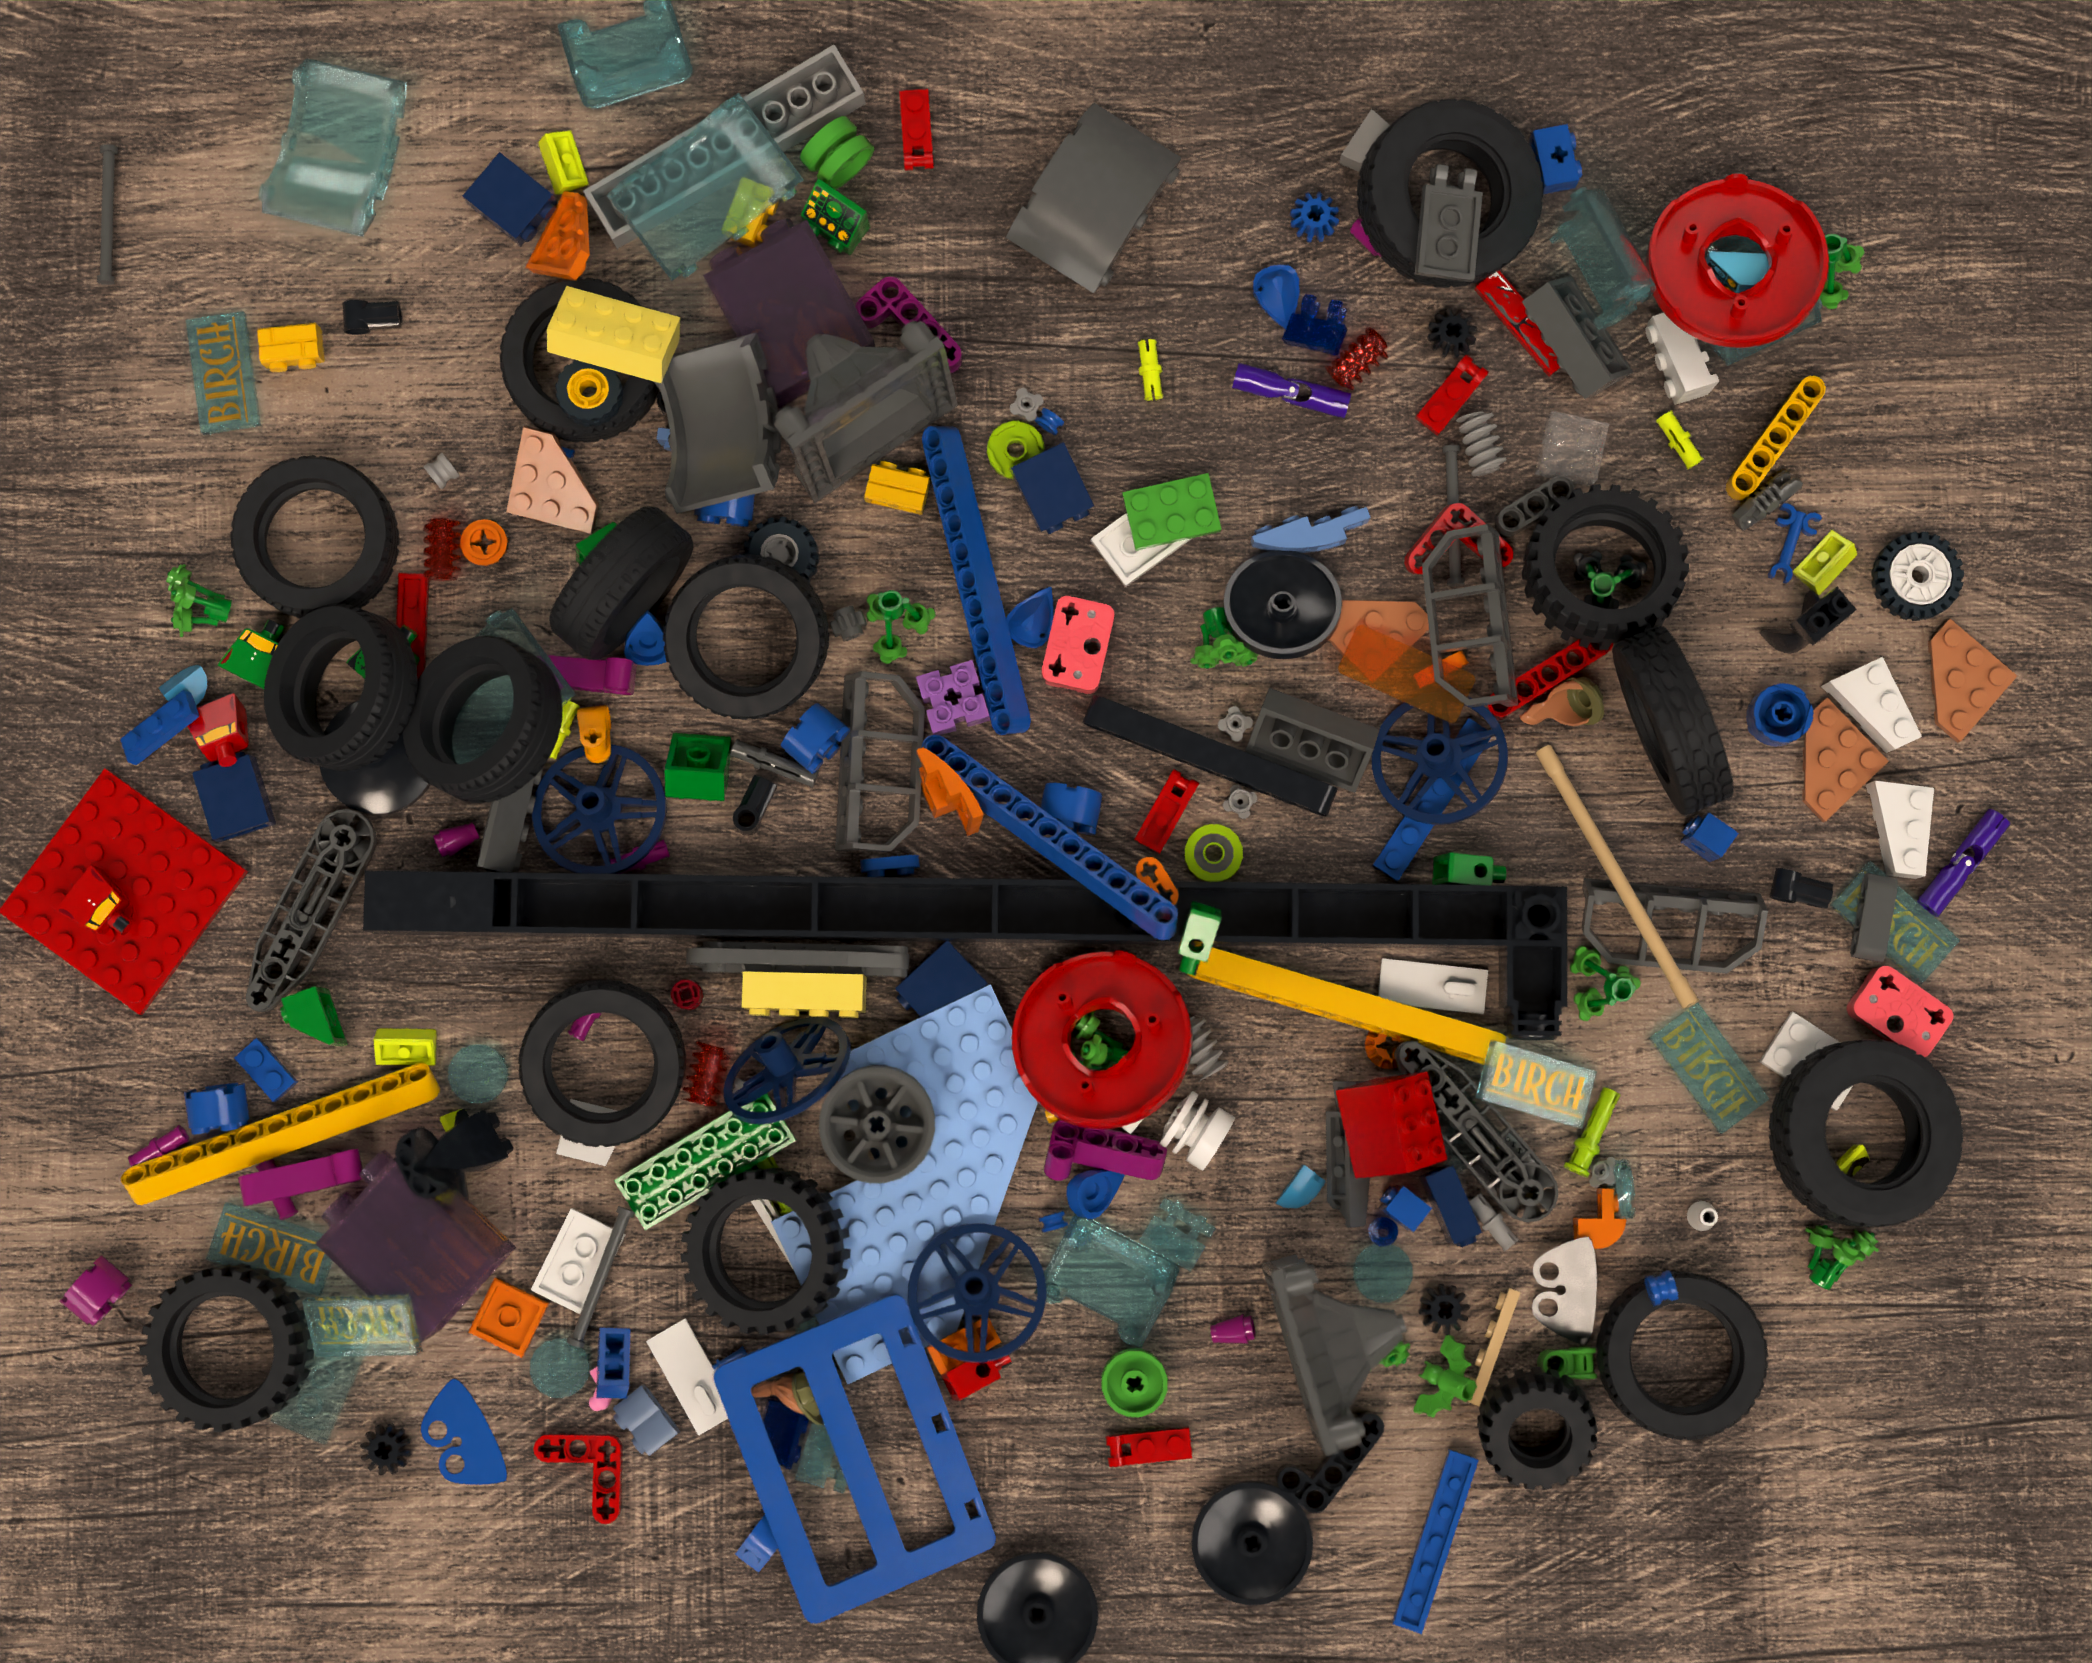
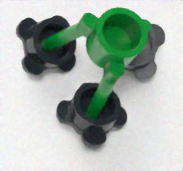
[1573,551,1648,609]

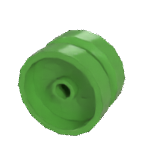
[800,116,874,189]
[1101,1348,1168,1417]

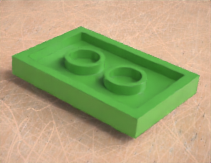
[1122,473,1222,551]

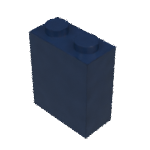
[462,152,557,247]
[1009,442,1094,535]
[192,752,276,843]
[895,941,988,1020]
[1419,1165,1482,1247]

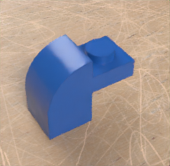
[735,1515,778,1573]

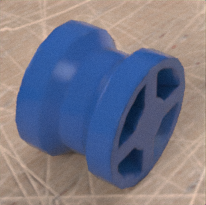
[1645,1270,1678,1306]

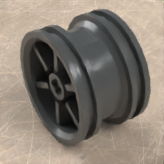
[819,1065,935,1183]

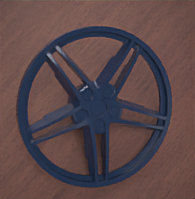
[1372,692,1508,825]
[532,744,667,874]
[723,1017,851,1124]
[908,1223,1047,1363]

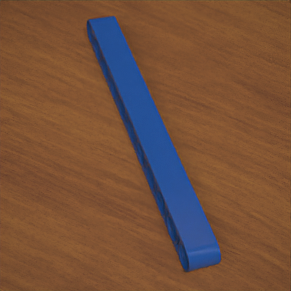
[922,426,1031,735]
[922,735,1178,940]

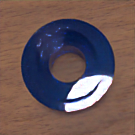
[1368,1217,1398,1247]

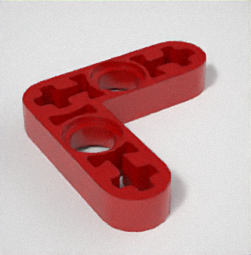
[1404,503,1513,575]
[533,1434,623,1524]

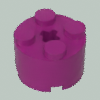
[59,1255,132,1327]

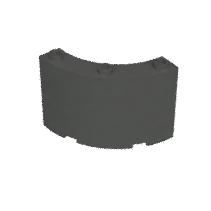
[1006,103,1182,293]
[655,332,781,514]

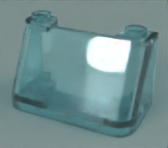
[557,0,693,109]
[1034,1215,1179,1348]

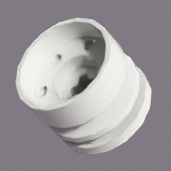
[1159,1091,1235,1171]

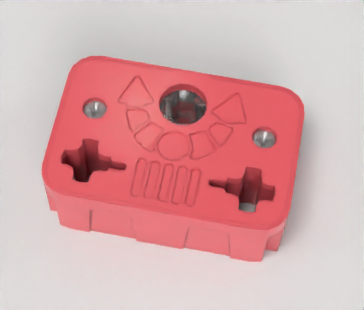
[1042,596,1114,694]
[1847,966,1953,1057]

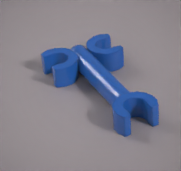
[1768,503,1822,584]

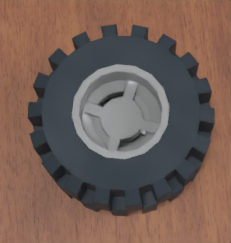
[743,517,819,583]

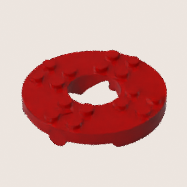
[1646,174,1829,348]
[1012,950,1193,1129]

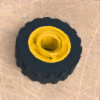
[555,360,623,427]

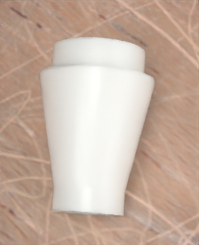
[1687,1201,1718,1231]

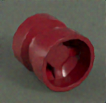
[671,980,704,1010]

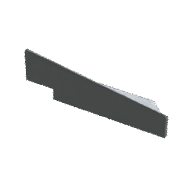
[1326,1081,1370,1228]

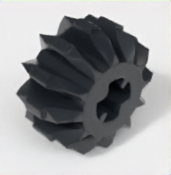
[1427,308,1477,359]
[1418,1283,1470,1335]
[360,1423,413,1475]

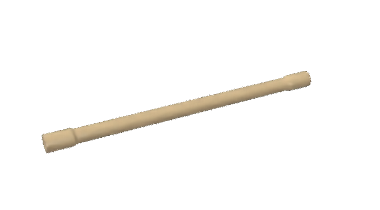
[1536,745,1699,1010]

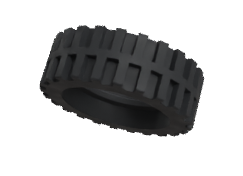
[1522,484,1689,650]
[680,1167,850,1335]
[140,1264,314,1432]

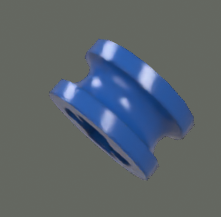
[1035,408,1064,435]
[1038,1211,1068,1233]

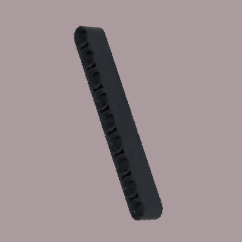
[1082,695,1338,817]

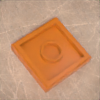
[468,1277,550,1358]

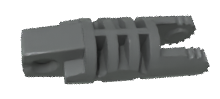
[1732,470,1803,531]

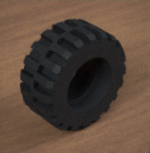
[1477,1367,1598,1490]

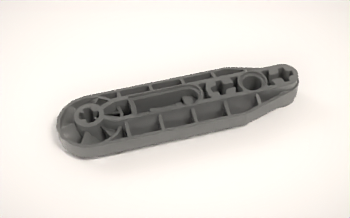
[246,809,377,1012]
[686,942,910,977]
[1394,1041,1559,1222]

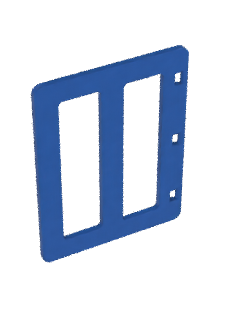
[713,1294,996,1624]

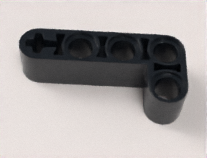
[1276,1411,1384,1513]

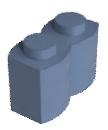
[613,1384,681,1456]

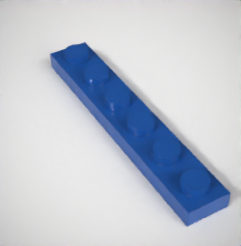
[1372,718,1491,882]
[1392,1449,1479,1634]

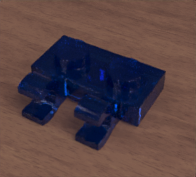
[1282,294,1348,356]

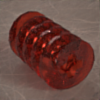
[1325,327,1388,391]
[423,518,461,581]
[682,1041,731,1107]

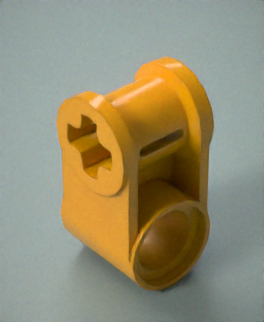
[577,705,611,763]

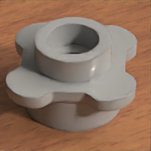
[1010,388,1043,421]
[1218,706,1253,741]
[1223,785,1257,819]
[1589,1157,1619,1188]

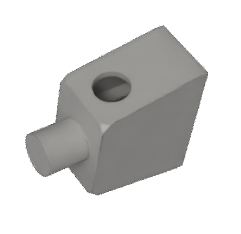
[1339,109,1390,172]

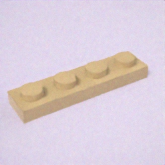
[1468,1288,1521,1406]

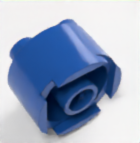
[694,494,755,527]
[1746,683,1813,747]
[781,703,850,774]
[1040,783,1102,836]
[184,1083,250,1134]

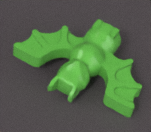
[1413,1335,1477,1418]

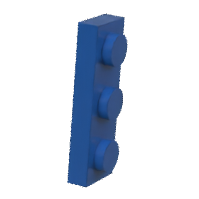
[120,690,200,765]

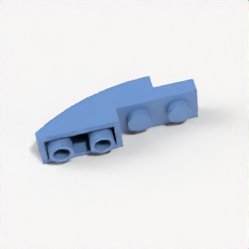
[1250,506,1371,553]

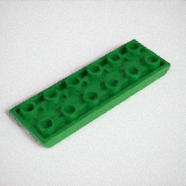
[614,1093,797,1230]

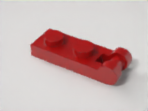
[899,89,934,171]
[1415,354,1489,436]
[1134,769,1199,855]
[1105,1427,1192,1467]

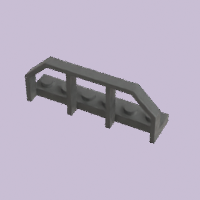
[1422,524,1518,708]
[835,671,925,852]
[1581,878,1768,974]

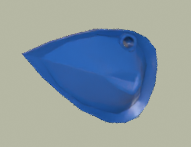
[1253,264,1300,332]
[1006,586,1053,649]
[624,610,667,666]
[1066,1169,1125,1219]

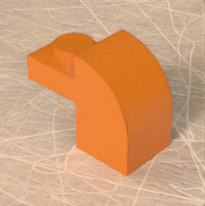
[1573,1188,1626,1249]
[927,1317,1001,1375]

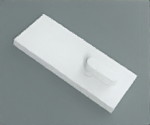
[1378,958,1488,1014]
[646,1318,728,1435]

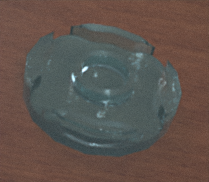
[448,1045,508,1103]
[1615,1159,1636,1219]
[1353,1243,1413,1303]
[530,1338,590,1398]

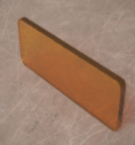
[1338,625,1475,723]

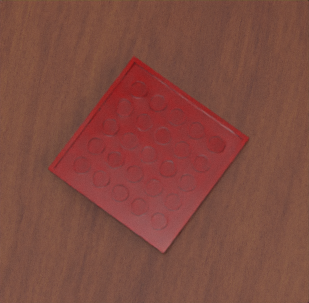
[0,768,249,1015]

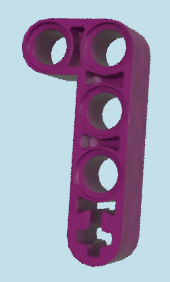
[855,276,962,373]
[532,653,637,695]
[1044,1120,1167,1181]
[238,1149,365,1207]

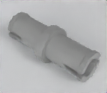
[1469,1193,1519,1252]

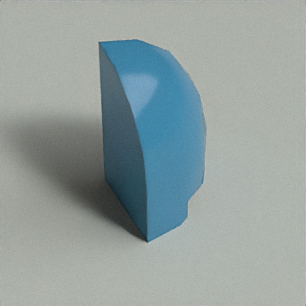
[159,665,207,706]
[1275,1164,1326,1209]

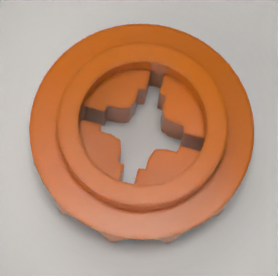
[460,519,508,567]
[1365,1031,1412,1069]

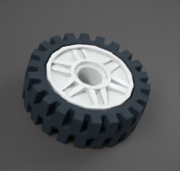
[1871,532,1964,621]

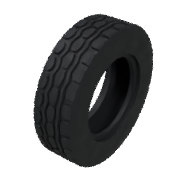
[1357,99,1543,288]
[1612,626,1734,816]
[1769,1039,1963,1227]

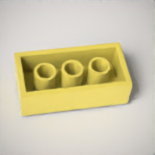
[547,286,680,383]
[742,971,867,1018]

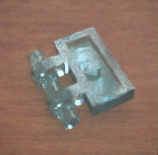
[1139,1197,1216,1272]
[795,1422,847,1494]

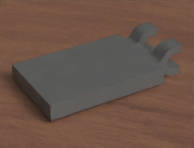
[1414,164,1483,282]

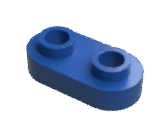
[860,855,920,877]

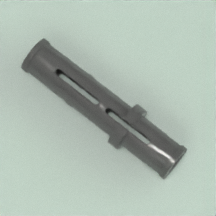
[730,739,819,788]

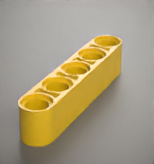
[1726,376,1826,500]

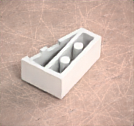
[1646,313,1719,405]
[1821,657,1922,753]
[1866,781,1934,879]

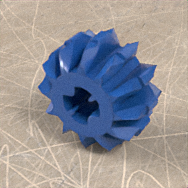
[1290,192,1339,243]

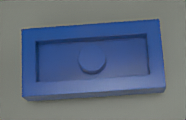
[234,1038,298,1102]

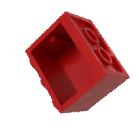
[1335,1071,1447,1179]

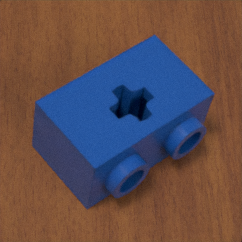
[1529,124,1582,194]
[1681,813,1739,862]
[1379,1185,1432,1232]
[596,1328,630,1399]

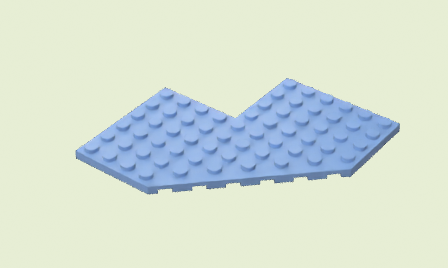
[771,984,1038,1384]

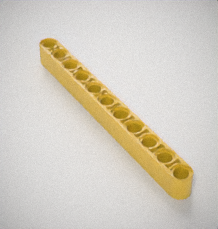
[1187,944,1507,1067]
[121,1063,440,1205]

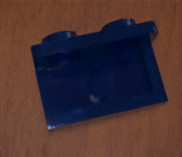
[762,1399,809,1470]

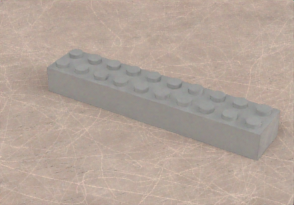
[583,44,866,249]

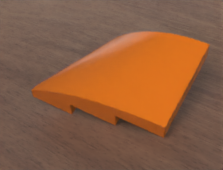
[916,747,984,836]

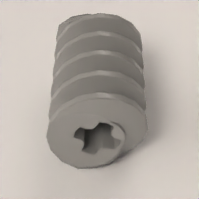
[1456,411,1506,476]
[1189,1015,1229,1082]

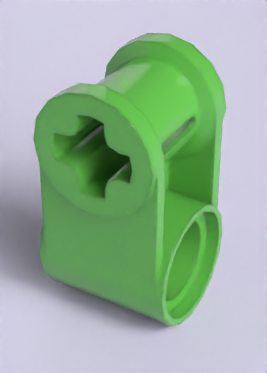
[1537,1347,1597,1379]

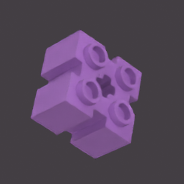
[916,660,990,736]

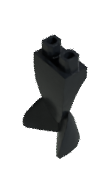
[1759,587,1857,654]
[395,1109,514,1199]

